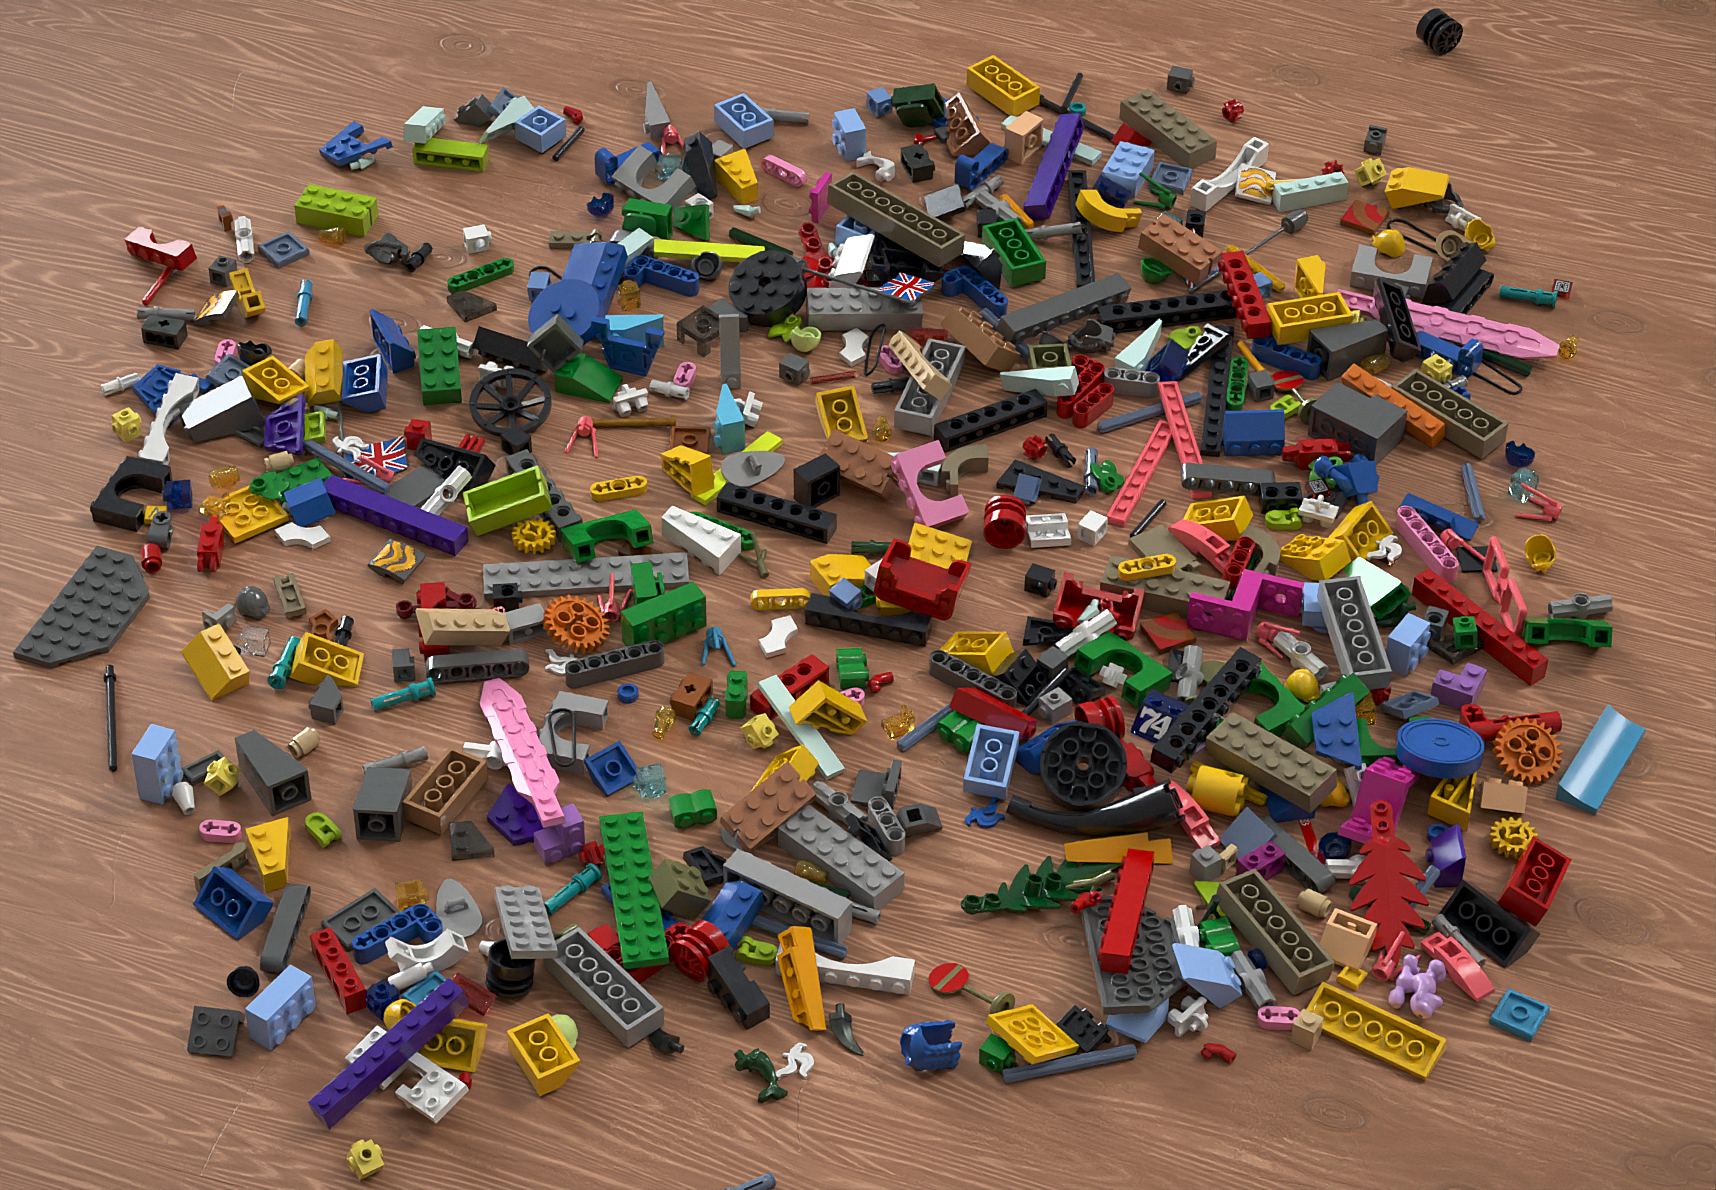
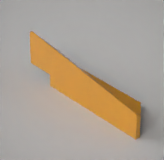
[1064,832,1173,864]
[777,926,826,1031]

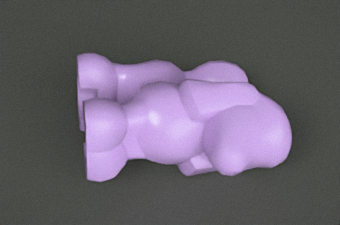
[1389,954,1446,1020]

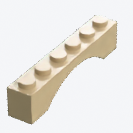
[888,330,952,401]

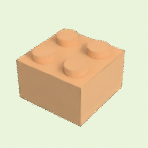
[1003,111,1044,165]

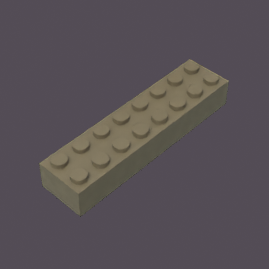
[827,171,966,267]

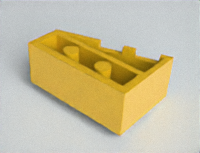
[714,149,758,205]
[661,445,715,497]
[789,680,867,735]
[1427,771,1477,831]
[245,817,291,893]

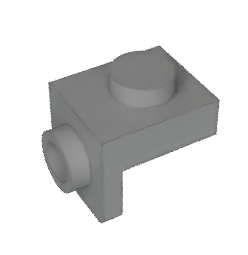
[202,603,236,631]

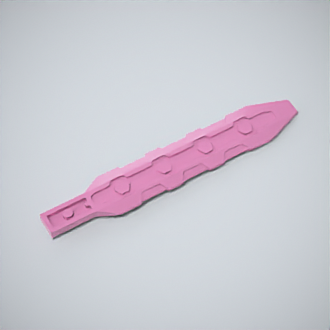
[1337,289,1560,359]
[480,678,565,828]

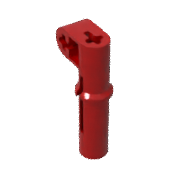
[1459,704,1562,742]

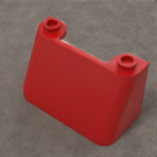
[874,538,972,621]
[1052,572,1145,641]

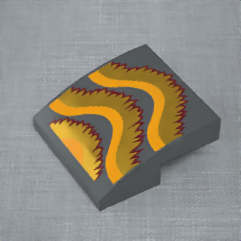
[193,290,239,326]
[367,539,426,585]

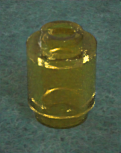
[1360,353,1390,376]
[208,465,240,489]

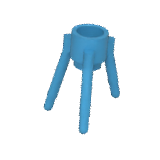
[701,626,736,666]

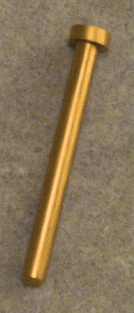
[592,415,676,427]

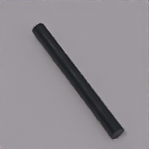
[1060,73,1083,112]

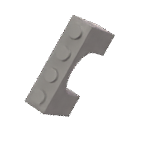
[611,145,696,213]
[1350,245,1433,299]
[538,691,609,775]

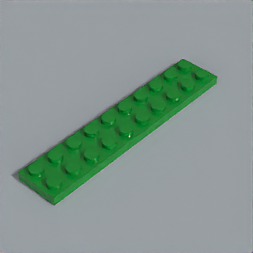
[599,811,669,969]

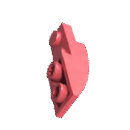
[1168,519,1231,574]
[1169,780,1221,849]
[1421,932,1495,1002]

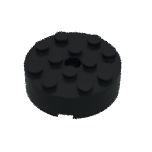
[728,250,807,326]
[1040,721,1127,812]

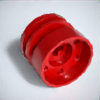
[983,495,1026,549]
[1074,696,1125,739]
[670,920,729,982]

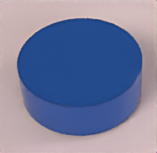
[617,683,639,704]
[1427,824,1448,841]

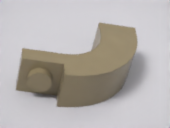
[941,444,989,498]
[1240,525,1280,576]

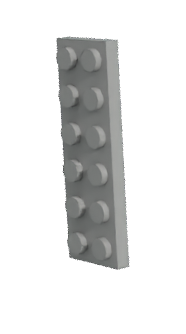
[494,885,558,959]

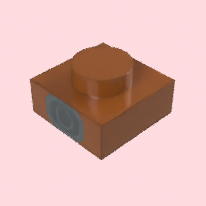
[217,205,233,232]

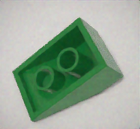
[554,351,623,404]

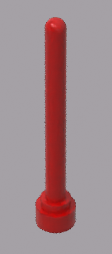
[142,266,174,305]

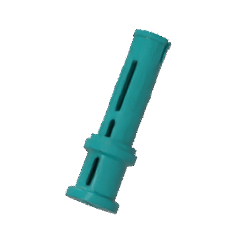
[1499,285,1558,308]
[267,636,300,689]
[370,677,436,711]
[544,863,602,915]

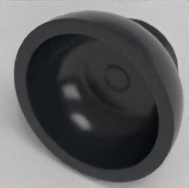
[227,966,260,997]

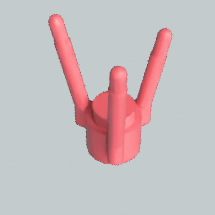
[661,125,684,160]
[565,416,598,458]
[343,456,395,485]
[1515,483,1563,522]
[1440,529,1485,561]
[597,573,632,622]
[1256,622,1304,659]
[1372,931,1421,982]

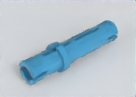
[295,279,313,326]

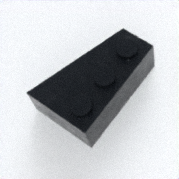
[707,945,770,1030]

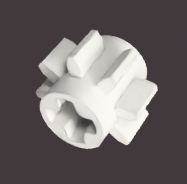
[1099,662,1127,688]

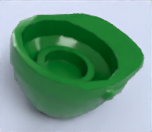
[1140,257,1174,284]

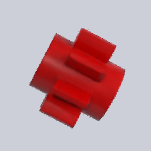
[1222,99,1244,122]
[1321,160,1345,175]
[1022,435,1047,461]
[1366,687,1391,705]
[577,840,605,865]

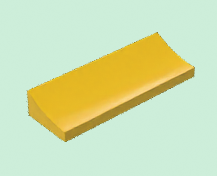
[1306,981,1447,1081]

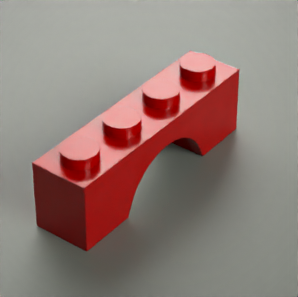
[124,227,197,271]
[416,582,450,662]

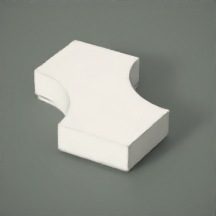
[839,328,869,367]
[275,522,331,550]
[759,615,798,658]

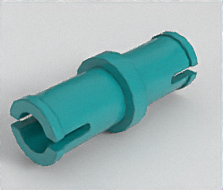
[688,697,720,736]

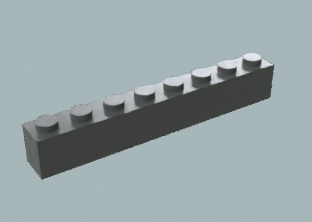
[997,273,1131,344]

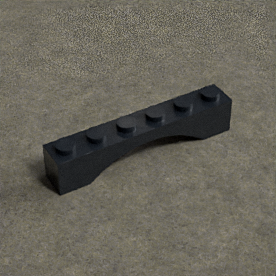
[805,593,932,647]

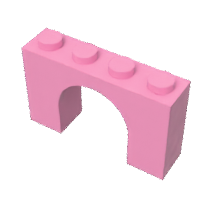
[891,440,970,529]

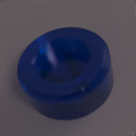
[1248,948,1267,970]

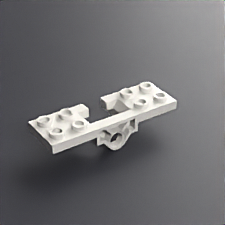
[345,1026,469,1123]

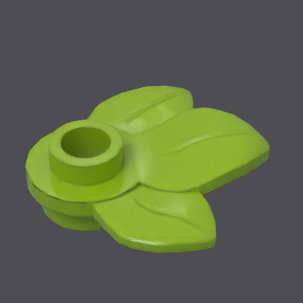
[768,316,802,343]
[1168,326,1202,353]

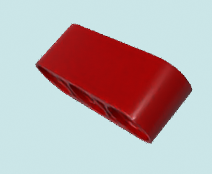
[1072,383,1114,428]
[1222,536,1255,590]

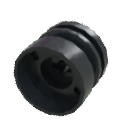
[1416,8,1463,54]
[485,939,536,999]

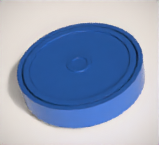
[528,279,605,351]
[1395,718,1484,778]

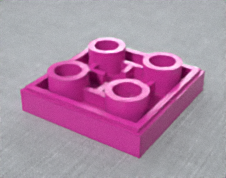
[809,172,832,223]

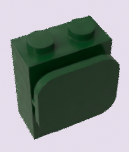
[891,83,945,127]

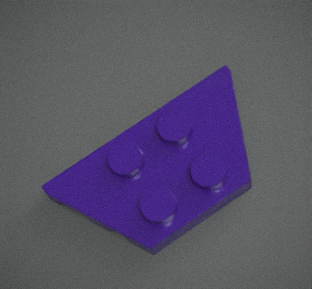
[264,394,306,456]
[487,784,551,846]

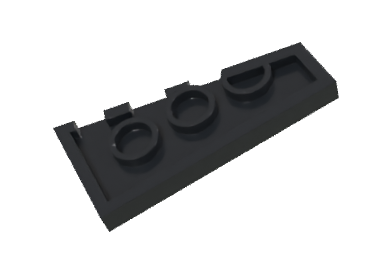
[996,460,1086,504]

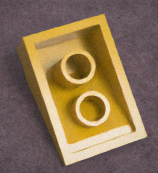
[1385,167,1450,209]
[1294,255,1326,298]
[242,356,310,404]
[815,385,868,441]
[1183,496,1253,541]
[810,554,872,596]
[940,631,1014,675]
[290,632,364,687]

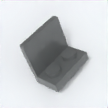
[851,759,902,810]
[187,1006,246,1057]

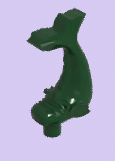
[1374,600,1416,627]
[734,1048,788,1103]

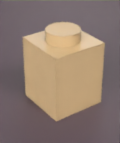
[1291,1009,1324,1051]

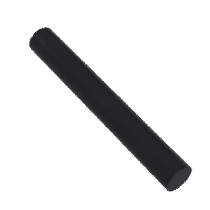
[552,126,585,161]
[1130,499,1167,538]
[1022,668,1070,716]

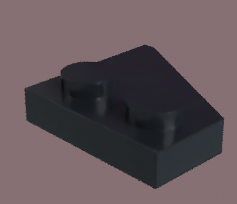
[683,846,726,886]

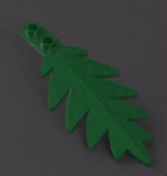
[960,856,1121,915]

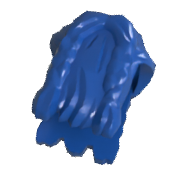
[899,1020,963,1071]

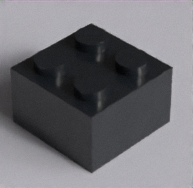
[793,453,840,508]

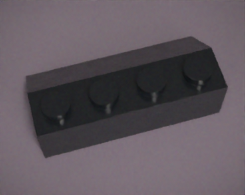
[1421,242,1487,305]
[1373,278,1422,362]
[472,326,549,373]
[1438,880,1540,968]

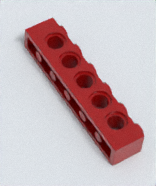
[1218,251,1272,339]

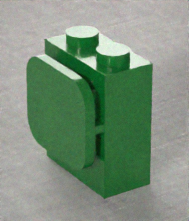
[622,198,673,240]
[631,562,665,606]

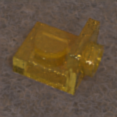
[199,493,231,520]
[881,704,916,739]

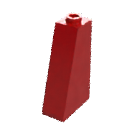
[949,687,1038,740]

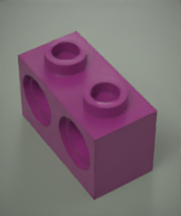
[1236,841,1286,881]

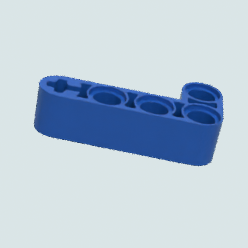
[594,142,663,185]
[954,143,1009,191]
[624,255,699,297]
[941,265,1008,319]
[1251,331,1322,380]
[1415,331,1483,378]
[352,904,443,964]

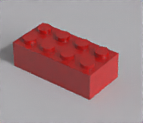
[1497,836,1572,927]

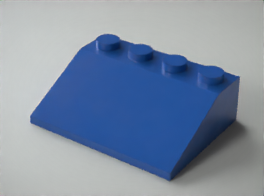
[561,242,628,319]

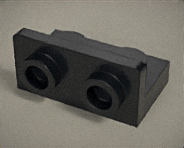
[1058,667,1107,704]
[1056,1005,1112,1053]

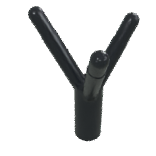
[1195,895,1221,929]

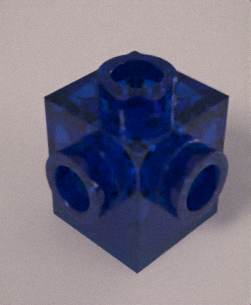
[162,480,193,509]
[366,979,400,1021]

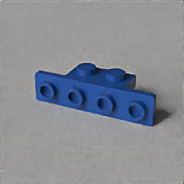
[1400,493,1479,541]

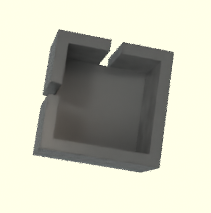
[527,314,584,373]

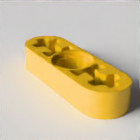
[590,476,647,502]
[1118,554,1176,581]
[750,588,810,610]

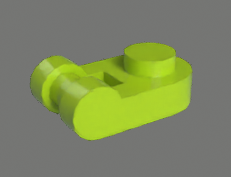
[1270,394,1301,419]
[1265,508,1302,530]
[305,812,342,848]
[735,936,778,966]

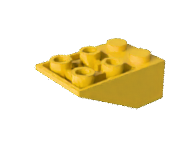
[1280,534,1351,581]

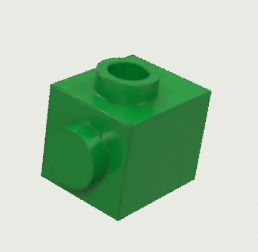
[1453,616,1477,649]
[979,1033,1016,1074]

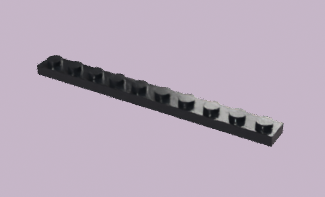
[1068,170,1095,288]
[1200,325,1234,457]

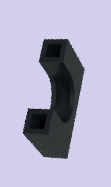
[90,456,173,532]

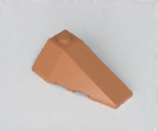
[945,92,991,156]

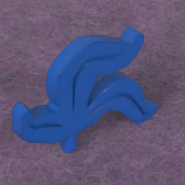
[965,797,1005,828]

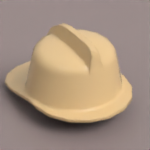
[1435,230,1472,261]

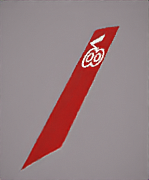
[1298,819,1325,864]

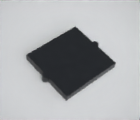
[1456,546,1498,573]

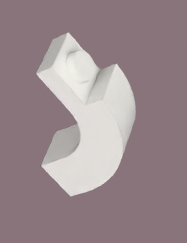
[385,928,469,974]

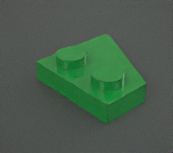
[674,204,710,241]

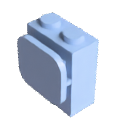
[1302,582,1328,633]

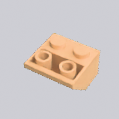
[1480,777,1528,814]
[1320,908,1377,970]

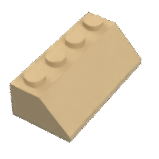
[415,608,510,646]

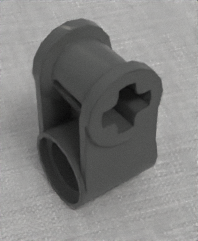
[147,511,173,549]

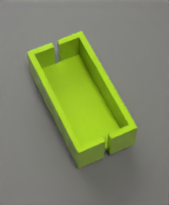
[294,184,379,237]
[463,465,553,536]

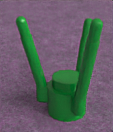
[1134,172,1177,210]

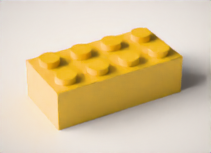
[966,55,1040,117]
[1267,292,1353,345]

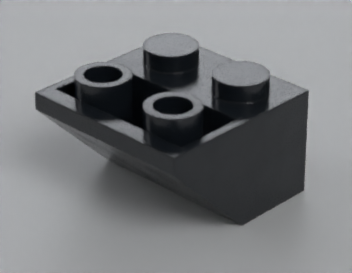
[991,648,1050,706]

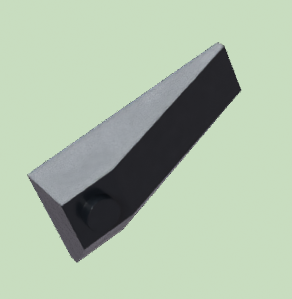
[681,131,718,200]
[961,241,1003,290]
[414,438,496,490]

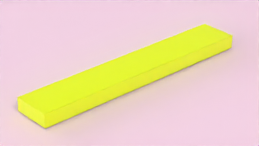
[653,239,765,262]
[690,431,783,506]

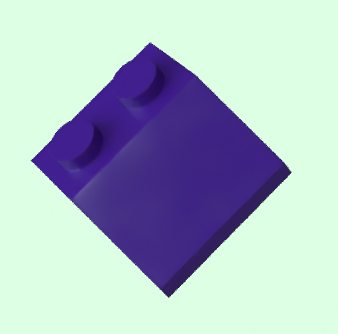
[1425,825,1466,888]

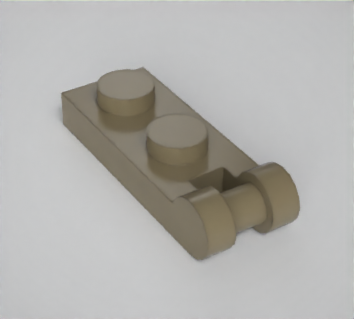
[549,229,602,249]
[273,573,307,618]
[194,842,248,892]

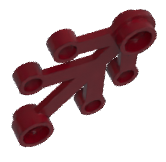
[396,586,477,619]

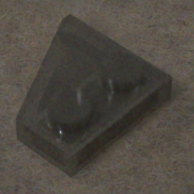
[447,290,497,323]
[1427,635,1484,665]
[450,821,495,861]

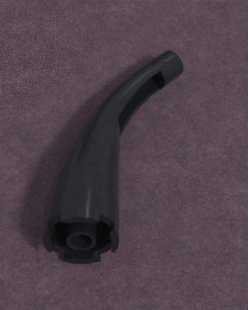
[1006,779,1186,836]

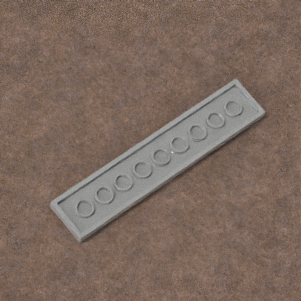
[483,552,689,599]

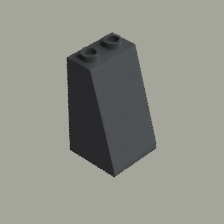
[1307,319,1388,381]
[178,376,265,443]
[235,730,312,816]
[353,767,412,842]

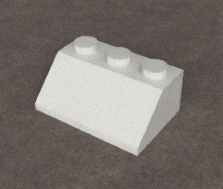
[828,234,875,288]

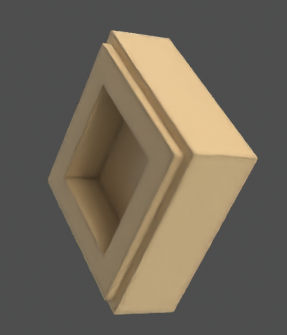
[1219,844,1238,874]

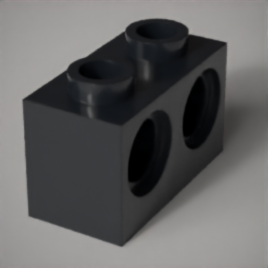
[1258,482,1303,514]

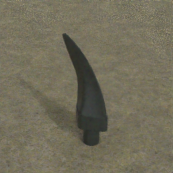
[829,1003,864,1056]
[648,1028,684,1054]

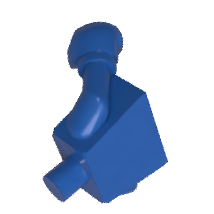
[1314,454,1379,506]

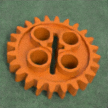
[542,595,610,654]
[1492,717,1563,786]

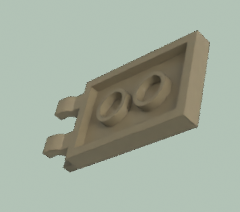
[1128,525,1201,574]

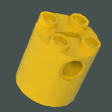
[1186,765,1249,817]

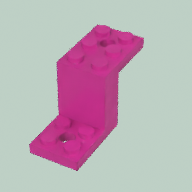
[1187,569,1305,641]
[1338,757,1421,844]

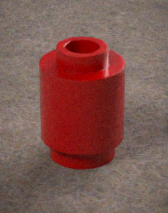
[140,543,162,573]

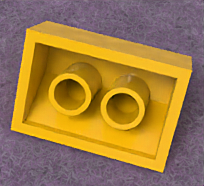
[305,339,343,407]
[1328,501,1393,563]
[181,624,250,701]
[750,744,819,792]
[507,1013,580,1096]
[417,1019,487,1073]

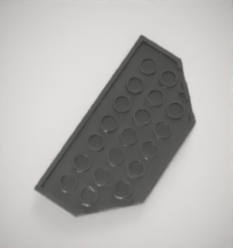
[13,545,150,669]
[1080,896,1187,1015]

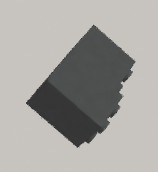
[1308,382,1408,465]

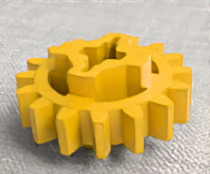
[512,517,556,554]
[1489,817,1538,859]

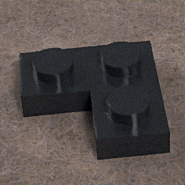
[845,813,892,862]

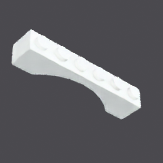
[1190,137,1269,211]
[138,373,199,465]
[776,944,915,995]

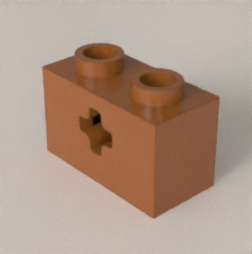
[670,672,713,721]

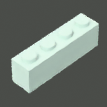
[404,106,446,143]
[1272,172,1349,212]

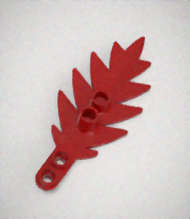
[798,222,864,288]
[1349,800,1429,968]

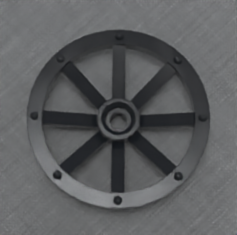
[469,368,552,437]

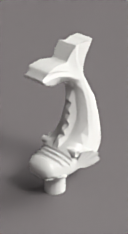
[856,151,895,182]

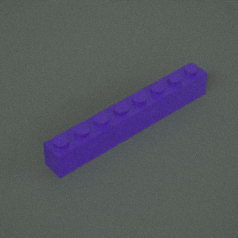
[1023,113,1084,220]
[324,475,469,556]
[308,978,470,1130]

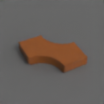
[309,609,339,642]

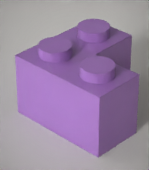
[1431,662,1487,711]
[534,803,585,865]

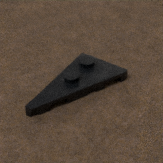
[1177,323,1231,380]
[1023,616,1074,646]

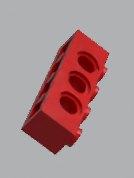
[750,654,829,720]
[310,927,368,1015]

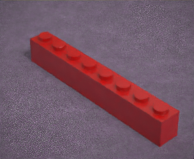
[1412,569,1549,686]
[1097,848,1154,974]

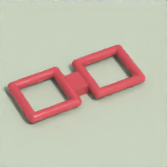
[1483,536,1528,638]

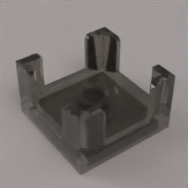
[676,305,720,357]

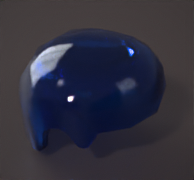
[586,193,614,217]
[1505,441,1536,467]
[1318,832,1352,859]

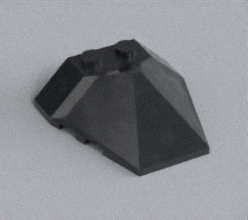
[868,233,945,284]

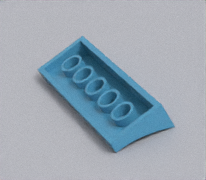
[1556,704,1646,815]

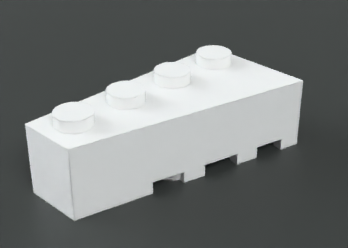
[661,506,741,576]

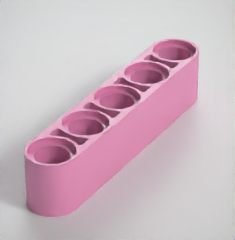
[1395,506,1458,583]

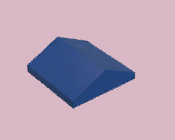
[284,478,336,527]
[584,740,643,796]

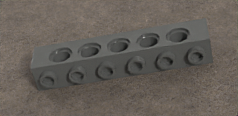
[505,449,583,542]

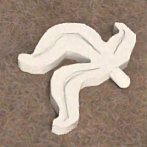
[333,436,369,464]
[1367,535,1402,563]
[545,649,577,676]
[776,1043,814,1080]

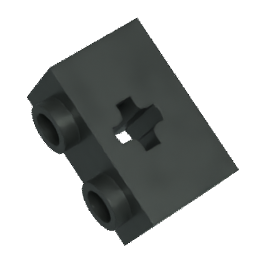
[900,144,935,183]
[141,314,188,350]

